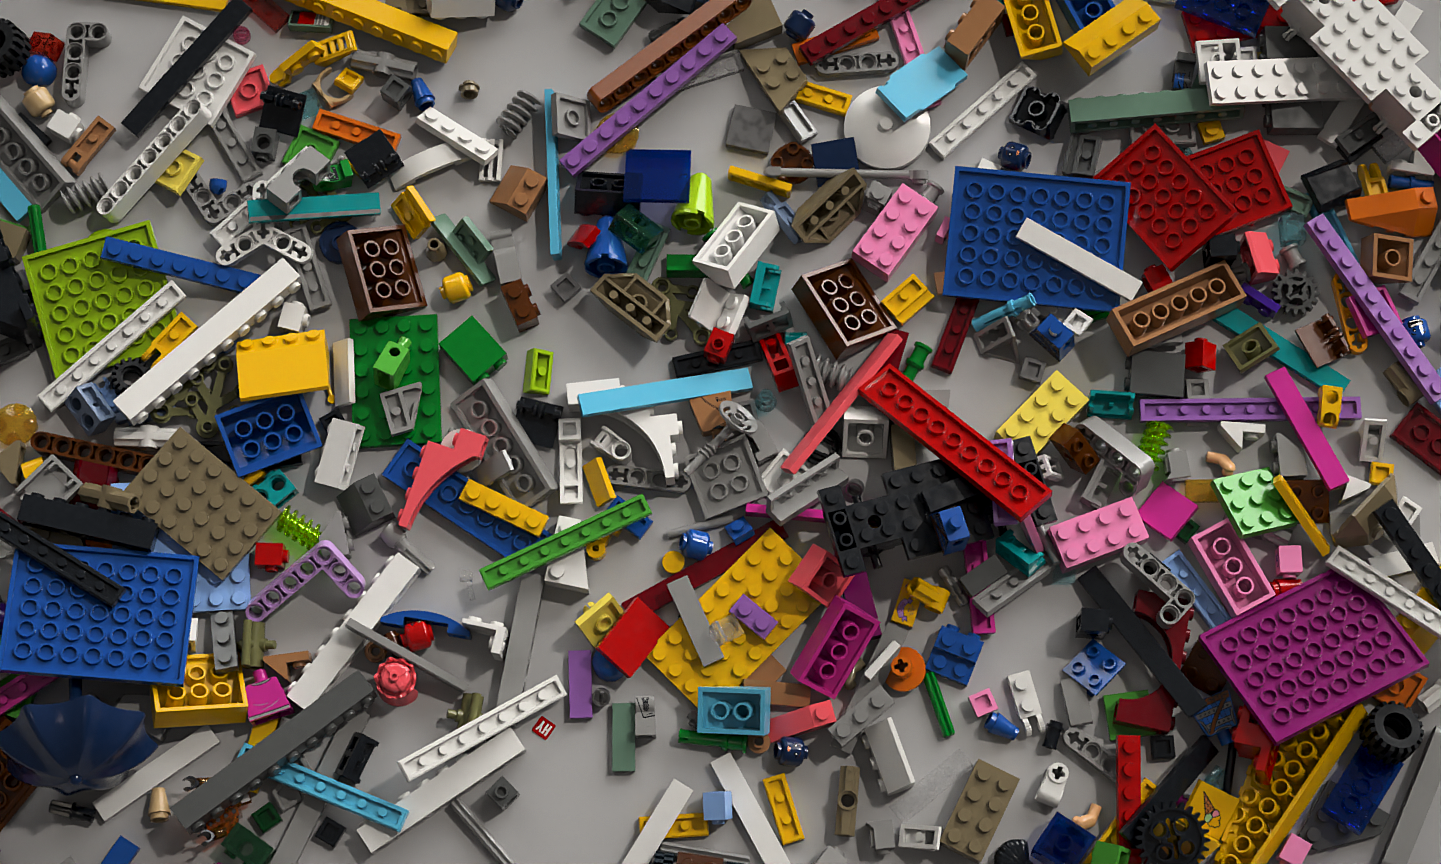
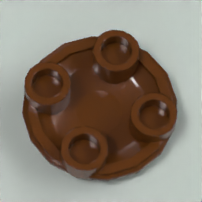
[771,142,814,185]

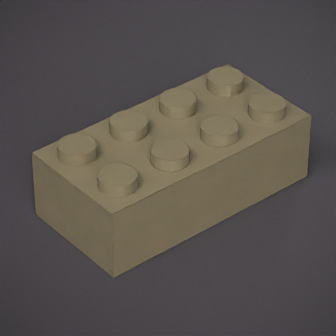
[940,759,1020,864]

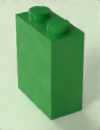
[439,316,508,386]

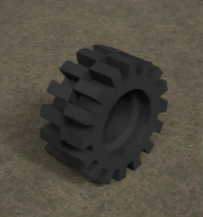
[111,357,151,395]

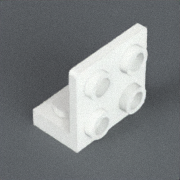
[688,278,750,336]
[461,616,510,661]

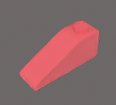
[768,700,836,743]

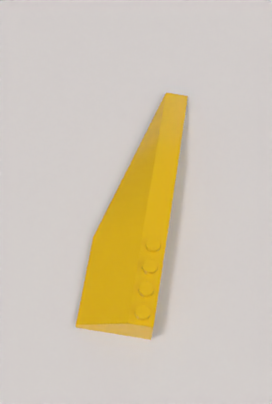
[1214,703,1368,864]

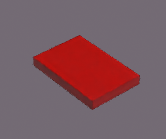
[595,597,669,678]

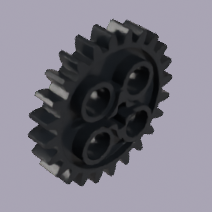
[1134,801,1210,864]

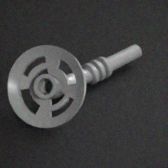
[683,400,758,477]

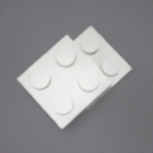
[1195,38,1258,85]

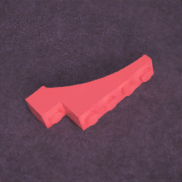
[397,428,489,531]

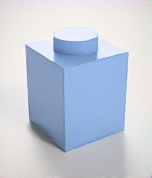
[703,791,733,825]

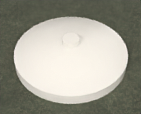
[844,85,930,170]

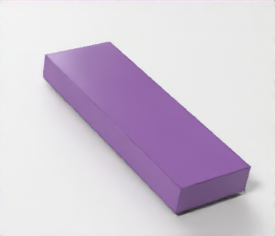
[568,650,593,719]

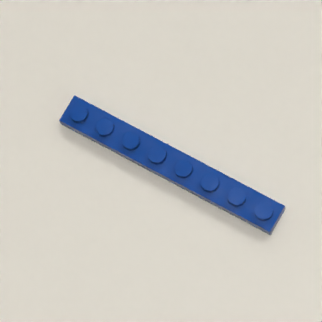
[101,236,261,293]

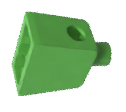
[373,336,412,391]

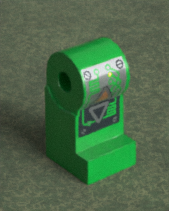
[311,159,353,192]

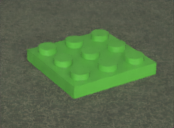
[1210,467,1299,539]

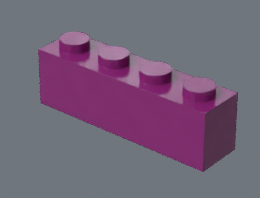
[834,554,882,641]

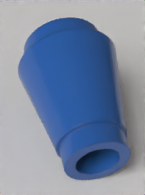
[411,78,435,111]
[984,711,1019,740]

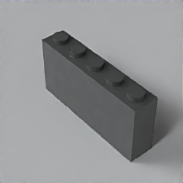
[1257,26,1324,135]

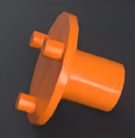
[885,647,926,692]

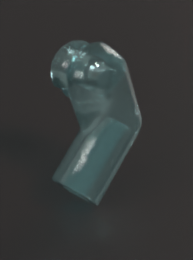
[1204,765,1225,789]

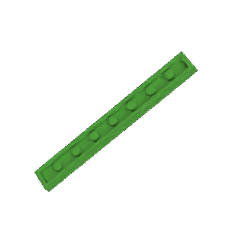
[479,493,652,591]

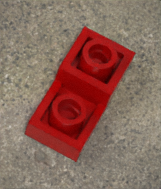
[567,224,601,250]

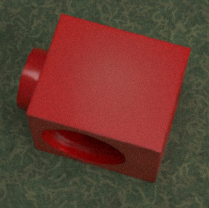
[1141,264,1173,293]

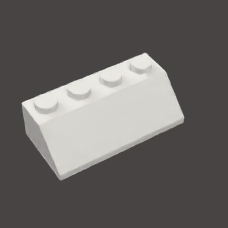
[692,202,780,289]

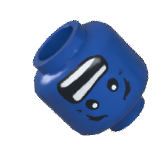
[1402,315,1431,348]

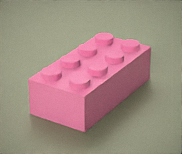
[852,183,938,282]
[1047,497,1149,574]
[1187,518,1276,618]

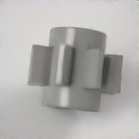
[1013,307,1041,332]

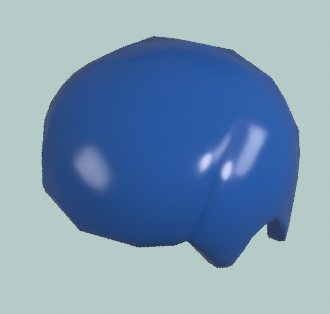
[21,54,57,86]
[592,650,623,682]

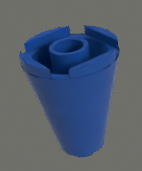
[584,216,628,278]

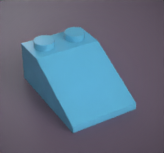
[697,686,771,736]

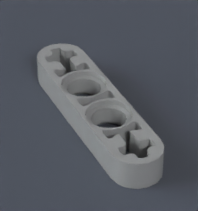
[815,51,899,77]
[606,465,691,494]
[1063,727,1116,784]

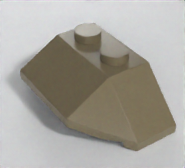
[791,168,867,243]
[590,273,671,343]
[1332,473,1399,548]

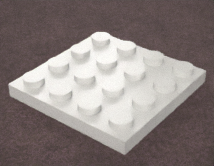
[139,16,257,128]

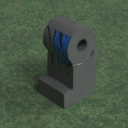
[1171,51,1196,91]

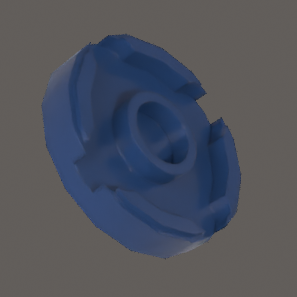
[319,221,357,265]

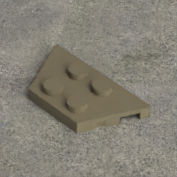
[739,47,807,116]

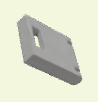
[14,454,84,503]

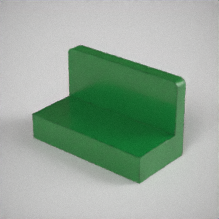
[666,254,709,278]

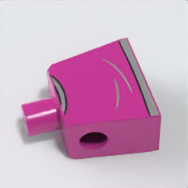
[245,669,295,726]

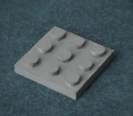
[683,434,769,520]

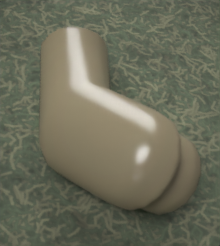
[843,658,866,690]

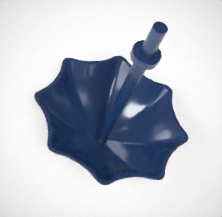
[0,678,158,796]

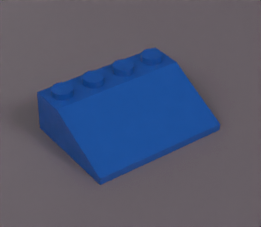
[214,393,323,478]

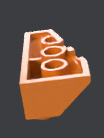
[1345,187,1438,238]

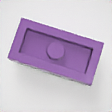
[729,594,778,640]

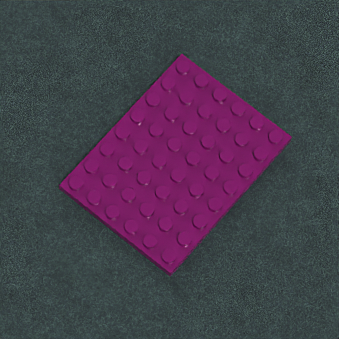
[1198,569,1430,746]

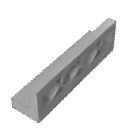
[766,453,849,526]

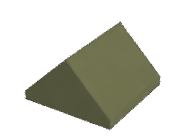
[1222,322,1280,374]

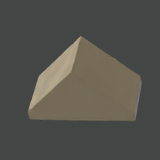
[0,220,31,265]
[0,440,26,488]

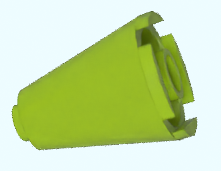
[671,172,714,235]

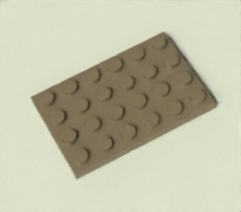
[124,427,283,581]

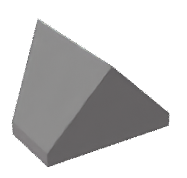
[973,316,1020,364]

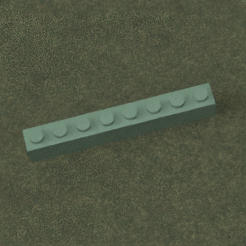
[1067,86,1245,133]

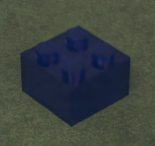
[1030,812,1096,864]

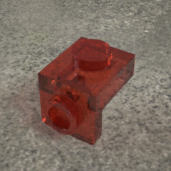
[29,31,65,62]

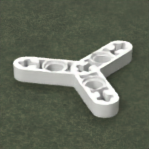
[216,180,313,267]

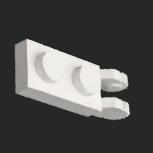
[1007,670,1046,736]

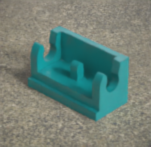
[749,261,782,313]
[1087,390,1135,420]
[996,529,1046,578]

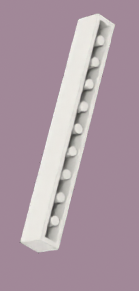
[113,258,302,426]

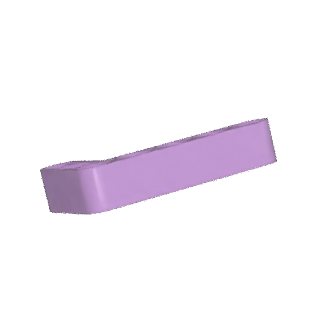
[245,540,365,622]

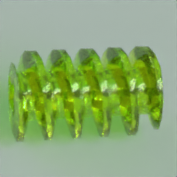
[1138,421,1174,471]
[277,505,323,551]

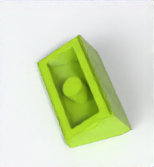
[523,348,554,395]

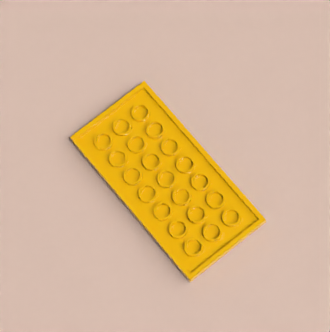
[646,528,821,709]

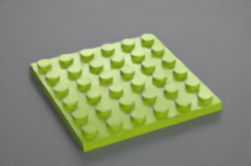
[22,220,177,379]

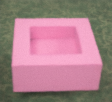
[935,216,950,245]
[968,688,999,718]

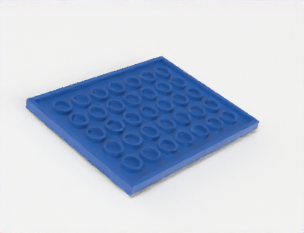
[942,166,1131,313]
[0,544,200,687]

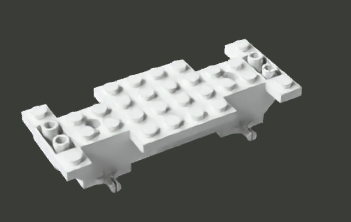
[1267,0,1441,152]

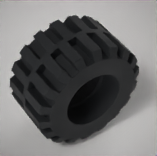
[0,18,31,78]
[1359,701,1424,764]

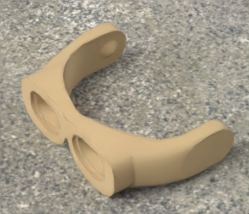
[312,67,354,109]

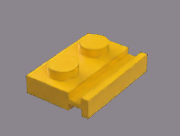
[391,185,436,240]
[881,273,935,326]

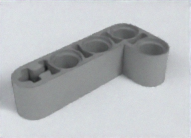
[61,22,112,108]
[1075,416,1155,497]
[1120,542,1195,629]

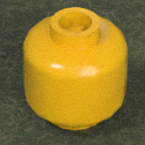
[439,272,473,304]

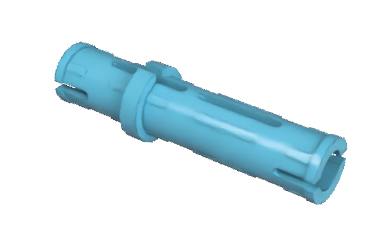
[972,293,1036,332]

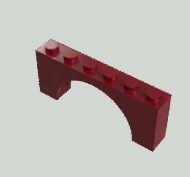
[1112,589,1194,735]

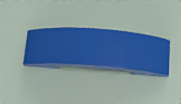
[380,610,472,640]

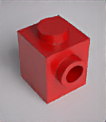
[704,327,734,364]
[1185,338,1216,373]
[254,542,289,573]

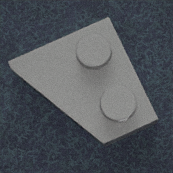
[380,381,422,437]

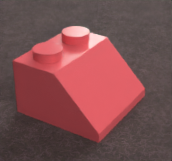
[1239,231,1280,286]
[788,544,855,608]

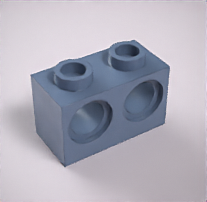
[64,382,117,437]

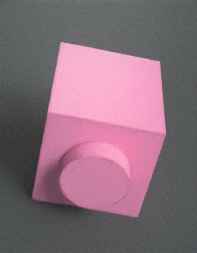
[1275,545,1303,579]
[1275,833,1312,864]

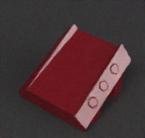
[69,459,120,510]

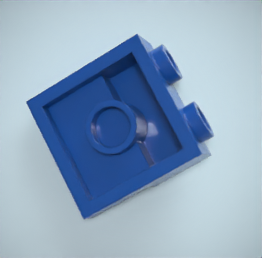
[926,624,984,687]

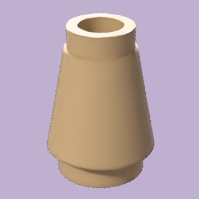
[148,787,171,823]

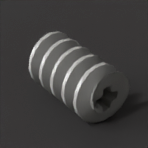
[496,90,542,139]
[60,173,109,214]
[816,354,853,392]

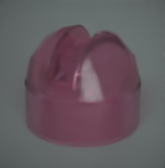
[233,26,251,45]

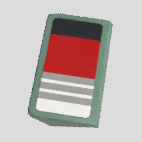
[288,10,334,34]

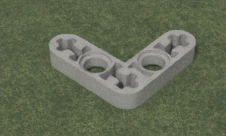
[186,172,255,226]

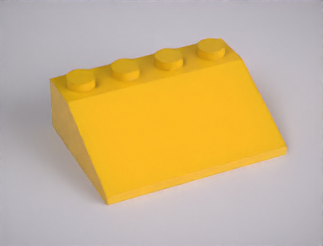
[236,329,329,402]
[150,652,248,728]

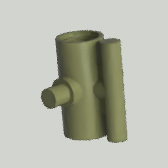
[237,619,277,670]
[446,693,484,729]

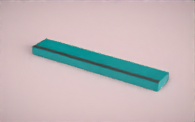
[247,192,381,224]

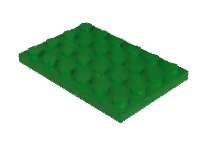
[349,314,442,449]

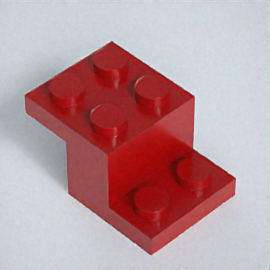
[1232,704,1280,786]

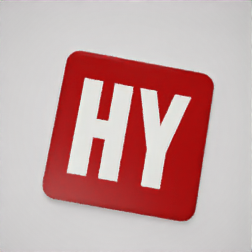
[532,716,556,740]

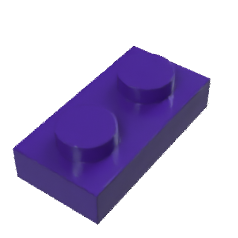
[1241,282,1281,319]

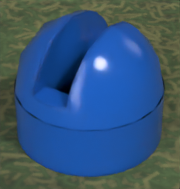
[209,178,227,195]

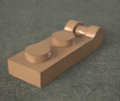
[61,116,116,176]

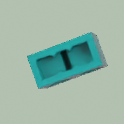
[252,469,299,509]

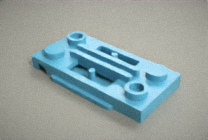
[876,46,968,122]

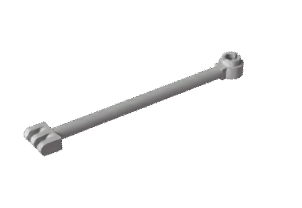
[763,166,928,185]

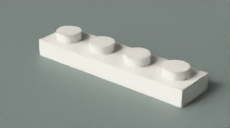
[416,107,498,166]

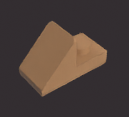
[263,650,312,683]

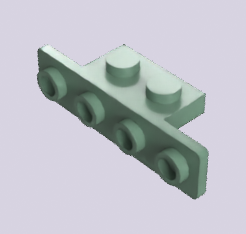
[431,213,496,287]

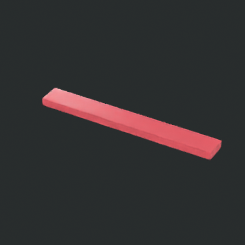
[780,333,903,474]

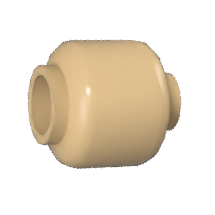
[22,85,55,119]

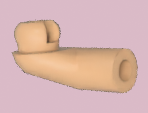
[1206,451,1236,477]
[1071,803,1102,831]

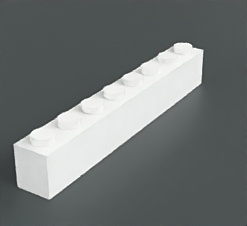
[287,552,421,710]
[357,727,527,855]

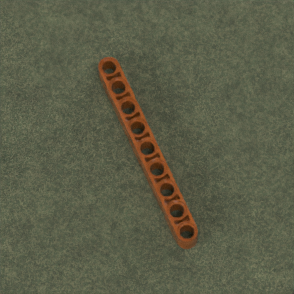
[587,0,752,113]

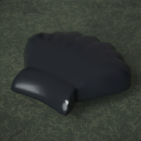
[994,839,1034,864]

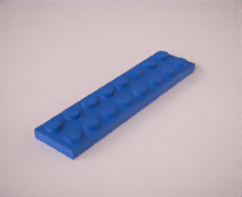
[382,438,552,558]

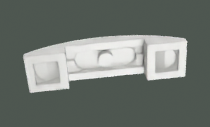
[389,143,472,191]
[1034,305,1093,337]
[558,418,583,504]

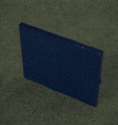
[623,149,691,203]

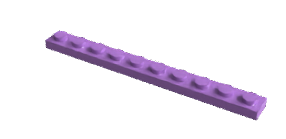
[559,23,738,178]
[1303,213,1441,405]
[1138,397,1362,423]

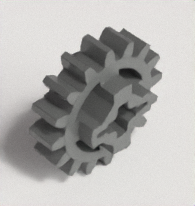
[1271,269,1320,317]

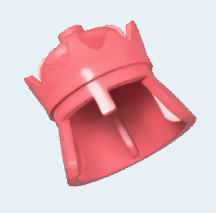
[374,657,418,706]

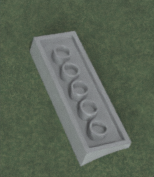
[0,94,77,213]
[450,379,560,507]

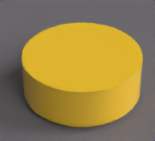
[662,551,685,574]

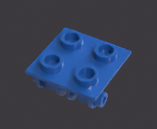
[1063,639,1126,697]

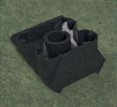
[1009,85,1068,140]
[1301,159,1362,213]

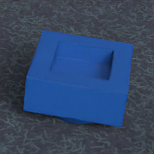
[724,516,755,546]

